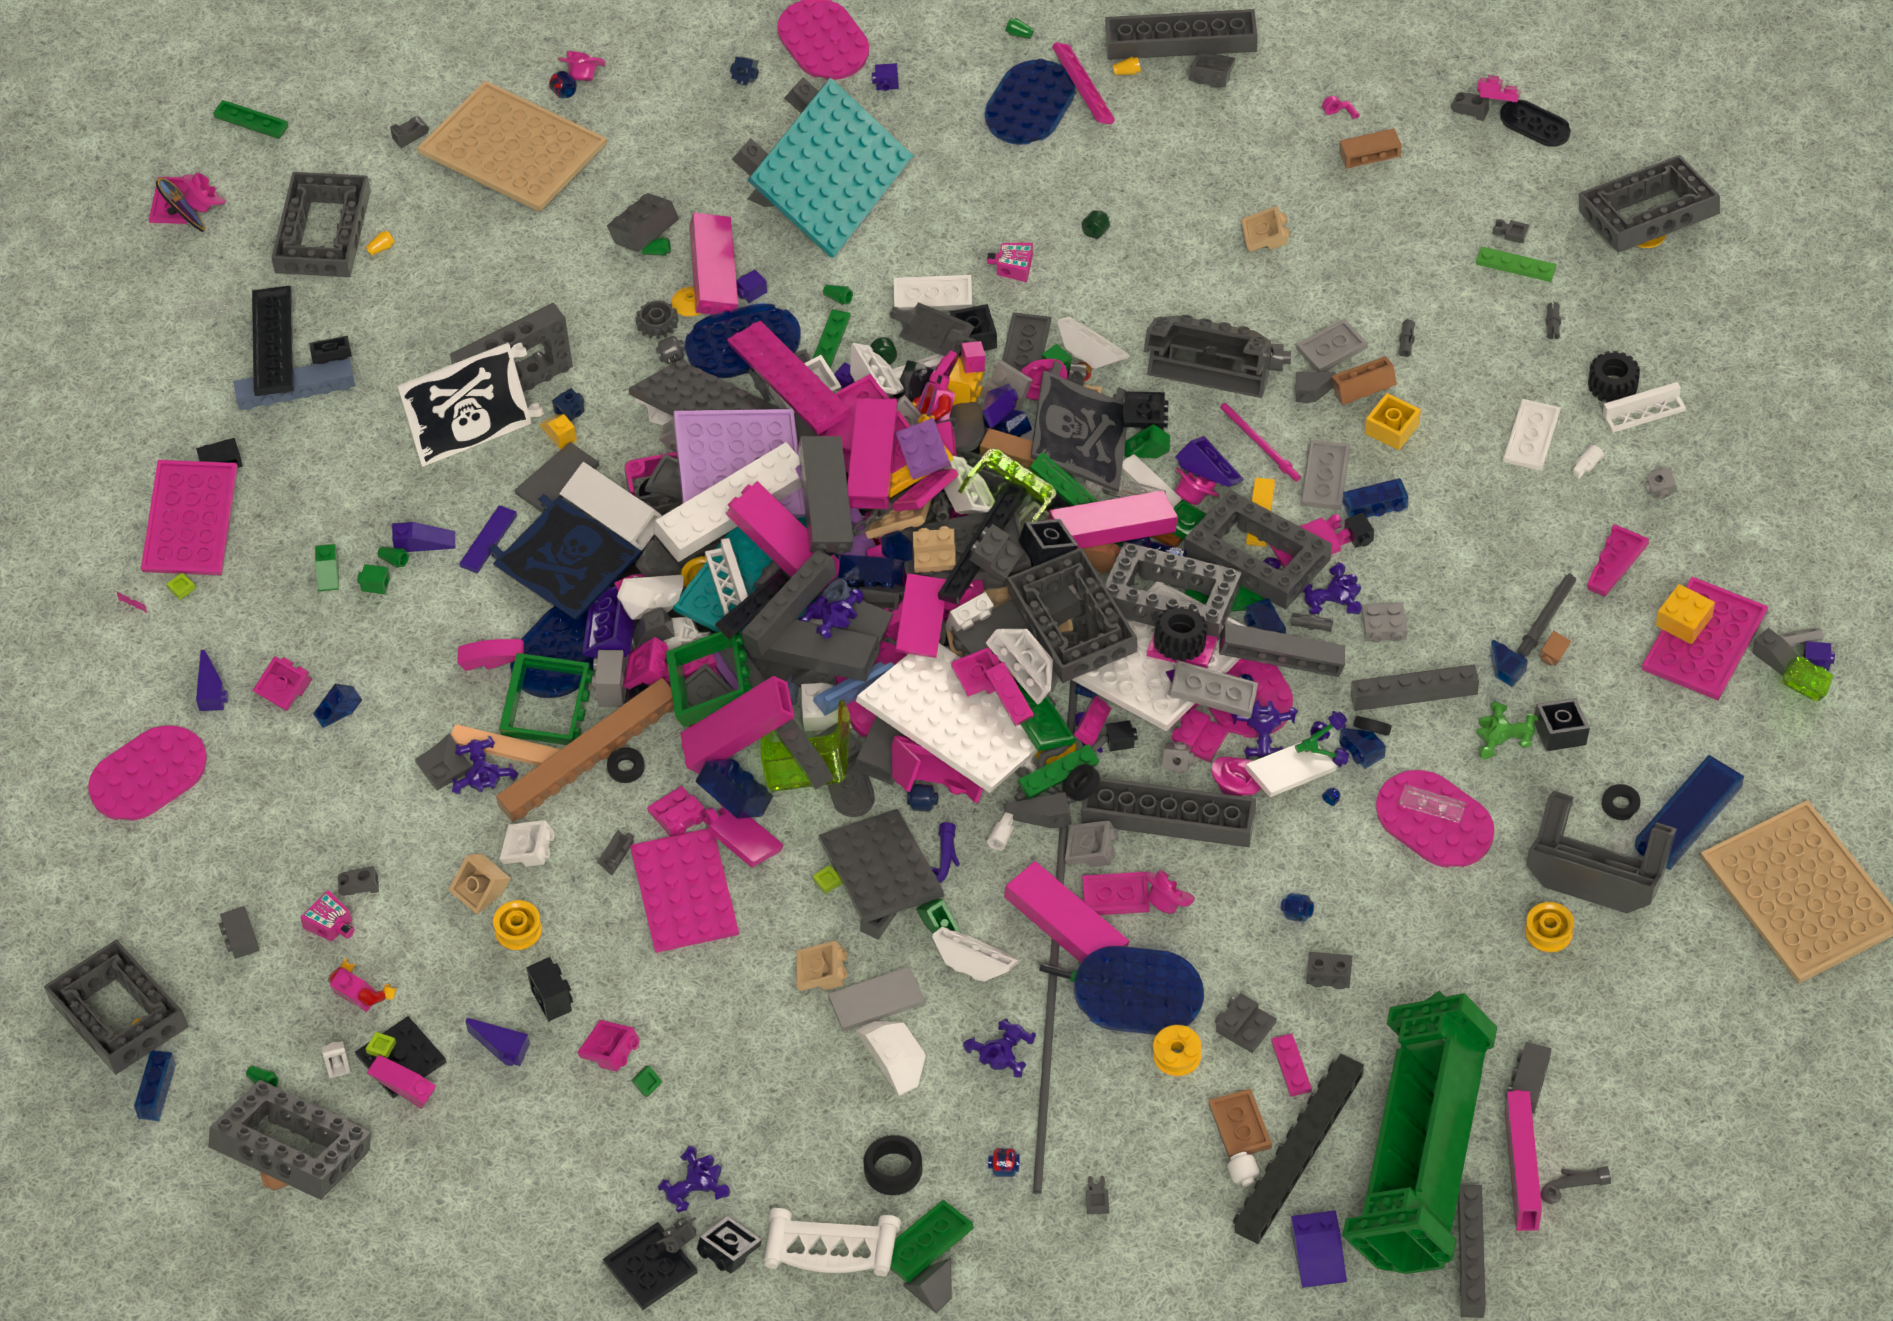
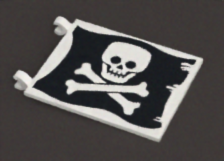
[397,343,544,467]

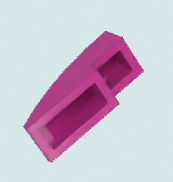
[457,639,524,671]

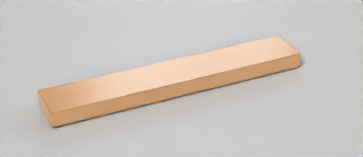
[451,724,561,766]

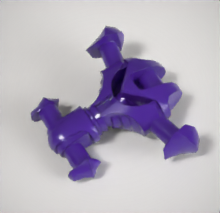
[1302,562,1362,615]
[798,589,863,639]
[1230,701,1298,760]
[452,736,519,794]
[963,1018,1036,1078]
[657,1146,730,1213]

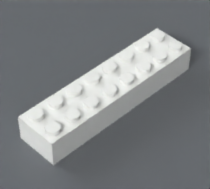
[654,442,802,562]

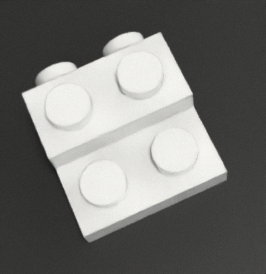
[945,592,994,632]
[499,820,555,867]

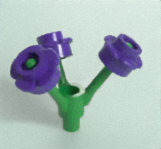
[1295,711,1349,768]

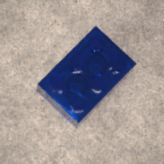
[695,759,773,819]

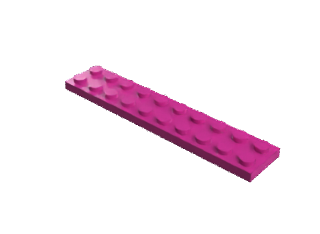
[727,321,852,434]

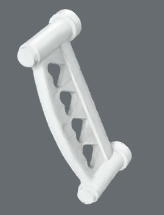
[763,1208,901,1276]

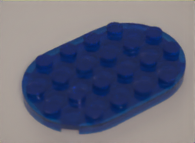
[985,59,1075,145]
[685,303,801,378]
[510,607,595,698]
[1074,946,1204,1035]

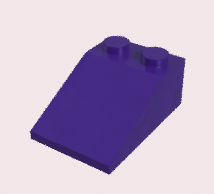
[1175,436,1244,487]
[1290,1210,1347,1288]

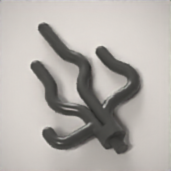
[1014,735,1108,803]

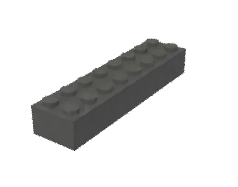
[1105,9,1258,60]
[1081,777,1256,848]

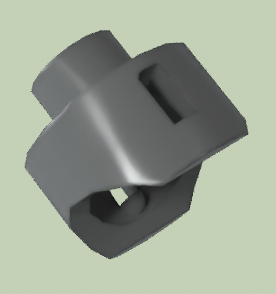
[1269,344,1291,371]

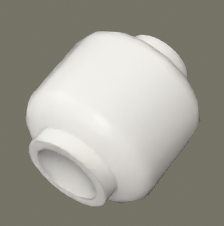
[1227,1152,1260,1187]

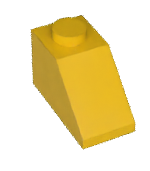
[539,414,577,450]

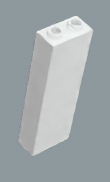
[559,462,662,551]

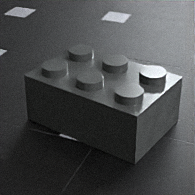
[607,193,679,252]

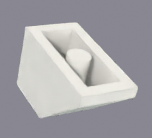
[322,1041,351,1078]

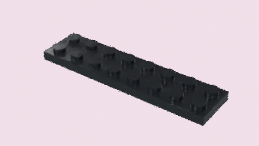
[252,286,294,396]

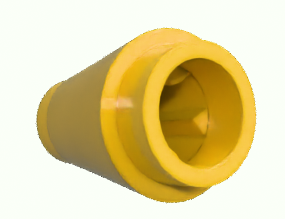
[1113,56,1141,76]
[365,230,395,256]

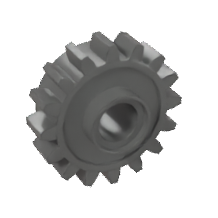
[635,300,679,339]

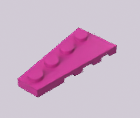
[1587,524,1649,597]

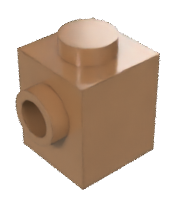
[1538,630,1571,666]

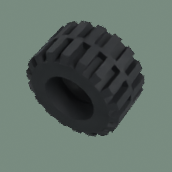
[1588,351,1640,403]
[1153,607,1208,661]

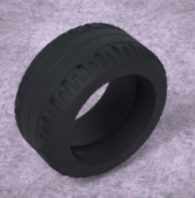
[863,1135,923,1196]

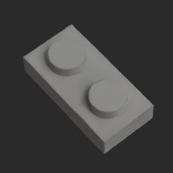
[1779,627,1824,648]

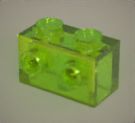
[1781,656,1834,702]

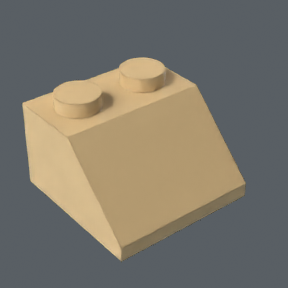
[448,854,511,914]

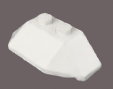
[1057,317,1130,369]
[850,343,904,396]
[944,456,995,515]
[617,575,684,620]
[986,629,1053,705]
[932,927,1018,982]
[856,1021,926,1096]

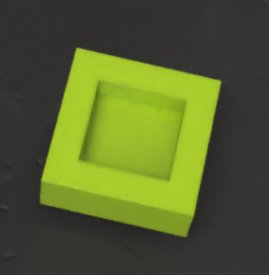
[166,573,196,600]
[812,865,842,895]
[366,1032,396,1058]

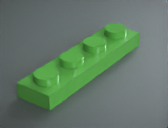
[1476,246,1557,282]

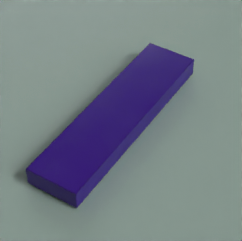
[459,505,517,574]

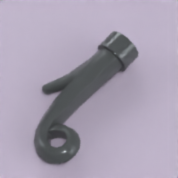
[1540,1166,1611,1204]

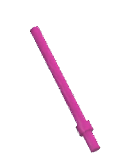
[1220,403,1301,482]

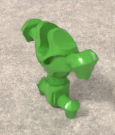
[1476,701,1538,760]

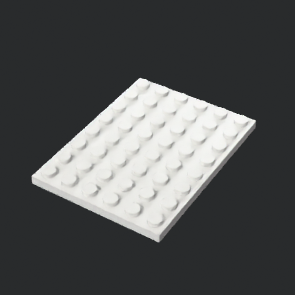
[1071,581,1244,731]
[856,643,1038,793]

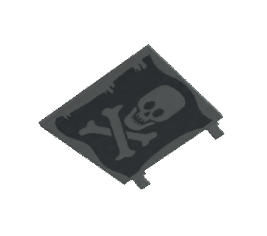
[1030,361,1127,492]

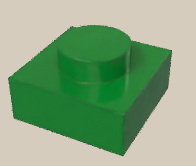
[631,1065,662,1097]

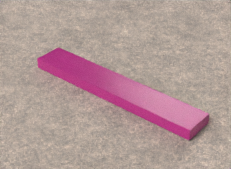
[1052,42,1115,124]

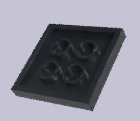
[355,1016,446,1099]
[603,1222,698,1310]

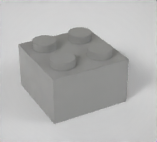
[592,650,626,707]

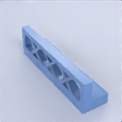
[813,662,894,716]

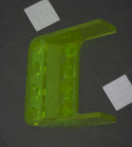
[958,449,1056,522]
[760,700,850,791]

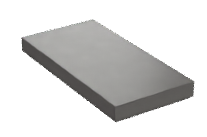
[1301,440,1350,510]
[1169,661,1258,718]
[828,966,925,1032]

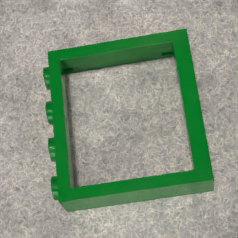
[666,631,753,727]
[499,653,594,745]

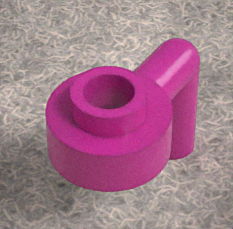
[1322,96,1360,119]

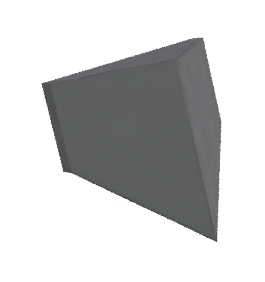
[903,1258,952,1313]

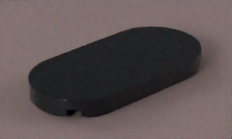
[1500,100,1571,147]

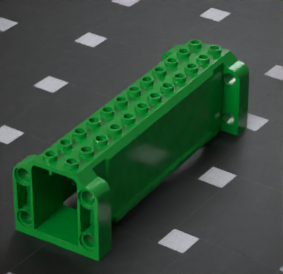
[1342,993,1497,1274]

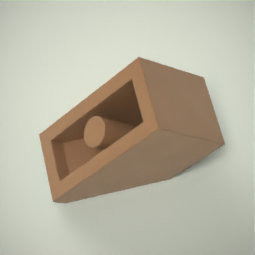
[1082,543,1121,574]

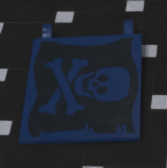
[488,494,642,621]

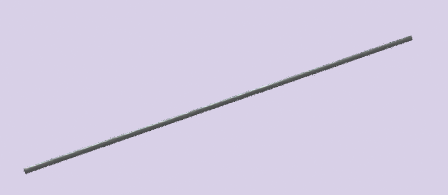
[1033,624,1078,1194]

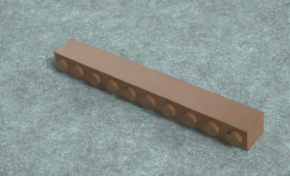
[496,678,674,822]

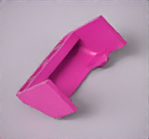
[624,451,678,496]
[892,735,983,803]

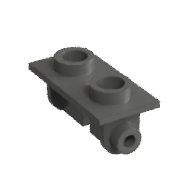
[597,830,634,875]
[657,1217,696,1253]

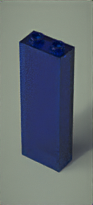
[1635,755,1744,870]

